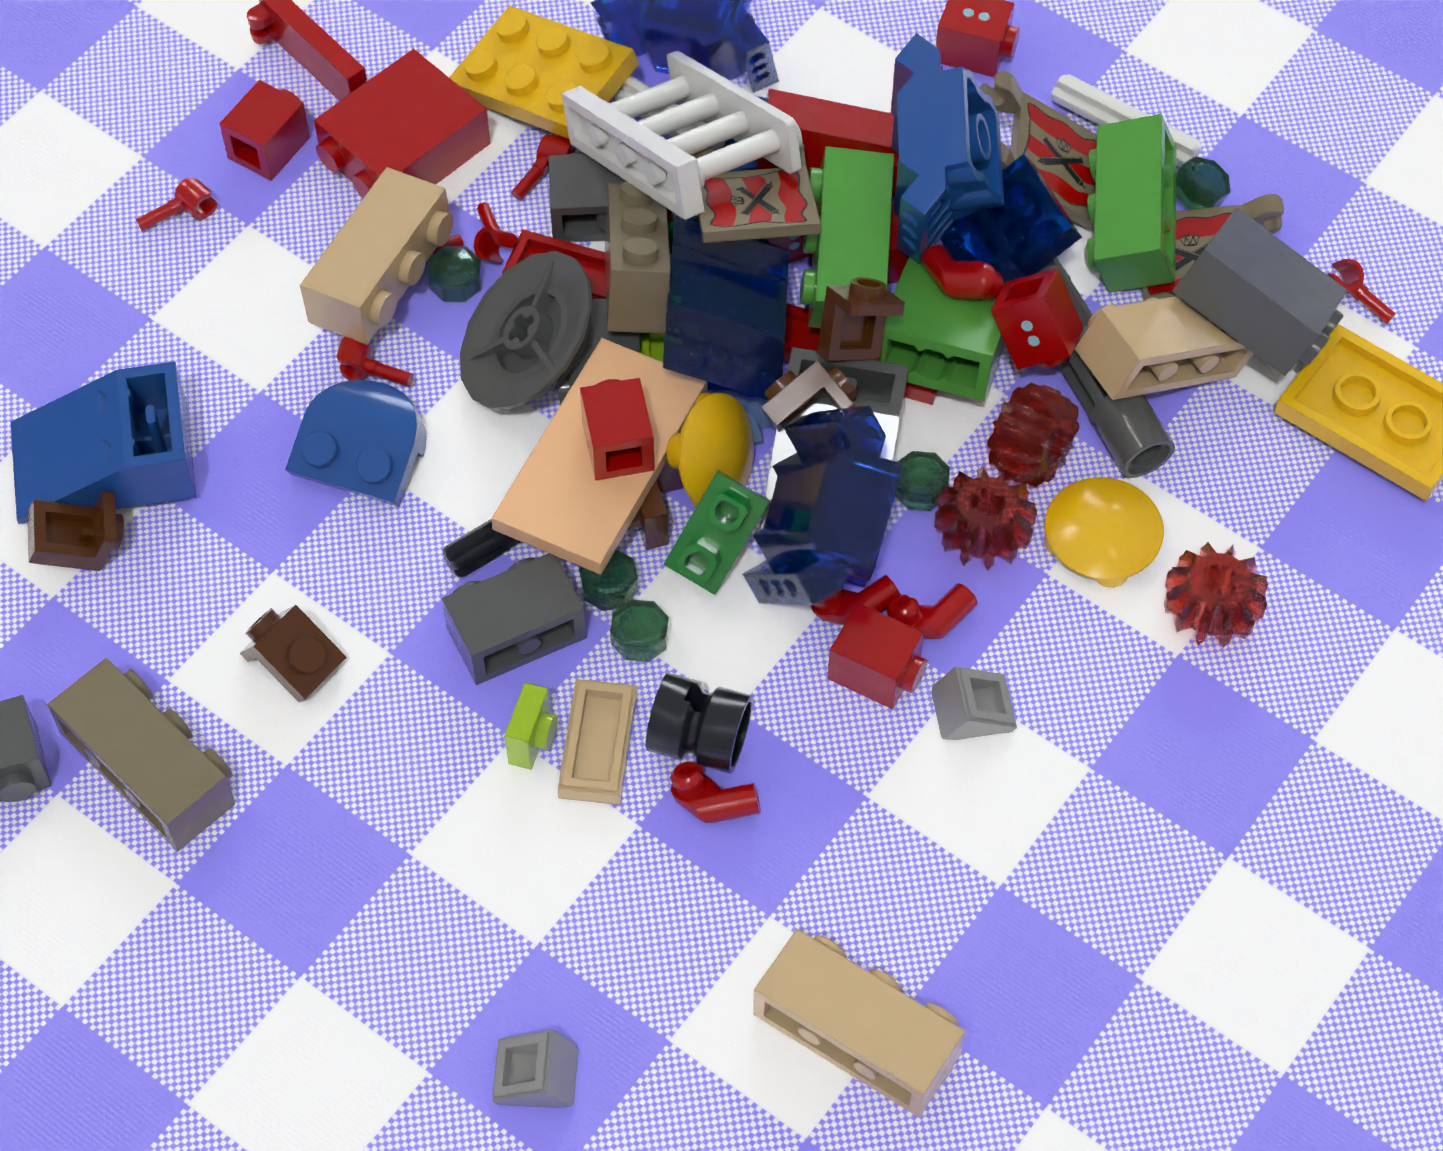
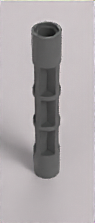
[966,183,1175,478]

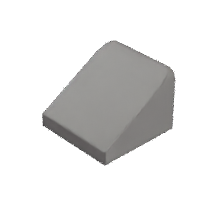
[931,666,1017,740]
[492,1029,579,1108]

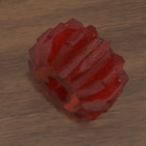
[987,382,1079,487]
[934,465,1037,571]
[1163,542,1268,648]

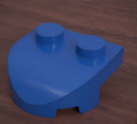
[285,380,426,507]

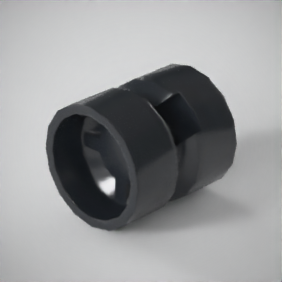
[645,673,753,774]

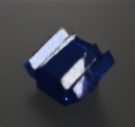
[590,0,779,93]
[663,214,790,400]
[742,405,903,605]

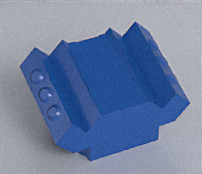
[891,33,1004,264]

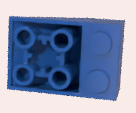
[10,361,197,524]

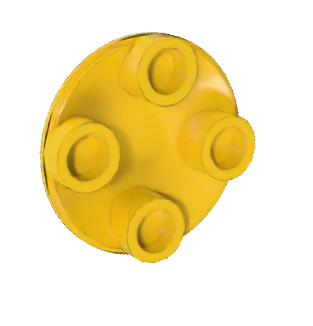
[666,392,754,508]
[1044,477,1164,588]

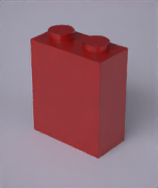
[314,48,491,199]

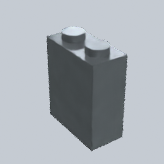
[1172,207,1348,376]

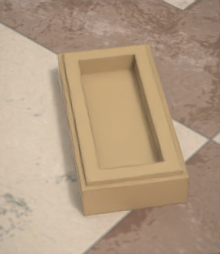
[557,679,637,805]

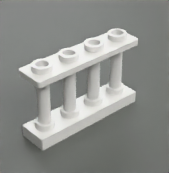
[561,50,802,220]

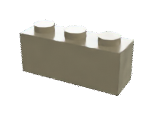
[605,181,671,334]
[47,657,236,852]

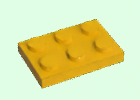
[449,5,639,139]
[1274,324,1443,501]

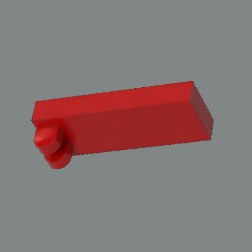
[247,0,367,101]

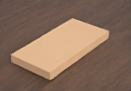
[491,338,708,575]

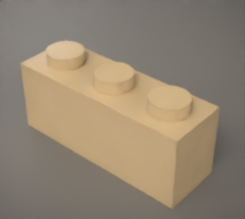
[299,167,453,345]
[1075,296,1253,400]
[753,929,966,1118]

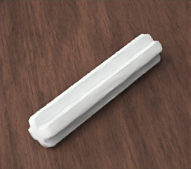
[1051,74,1202,168]

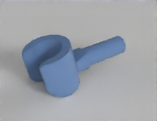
[714,381,776,443]

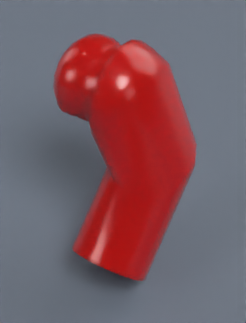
[921,244,1003,301]
[809,575,901,625]
[887,583,978,640]
[670,761,761,823]

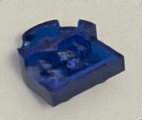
[941,154,1082,283]

